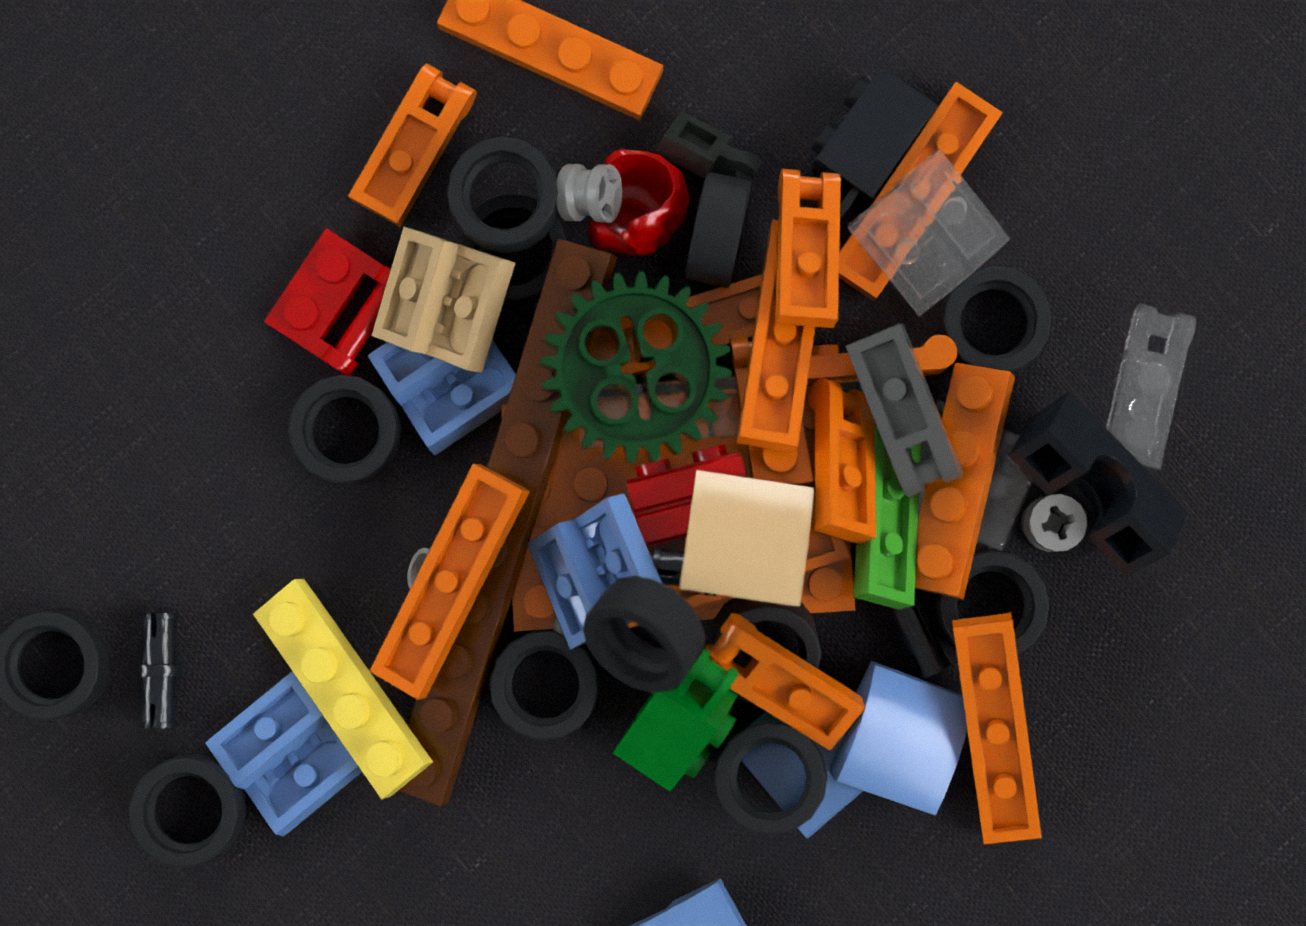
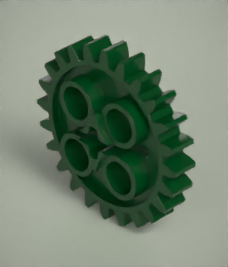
[539,271,732,464]

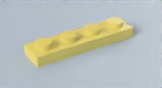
[253,579,433,799]

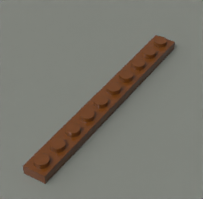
[398,238,617,807]

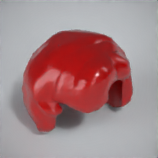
[587,149,689,257]

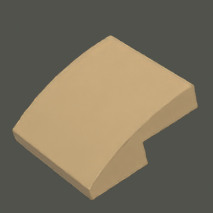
[371,227,515,373]
[679,470,814,607]

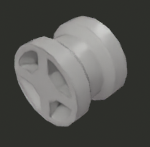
[556,164,623,223]
[1021,494,1087,552]

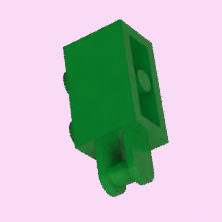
[613,648,739,792]

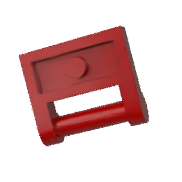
[264,228,391,376]

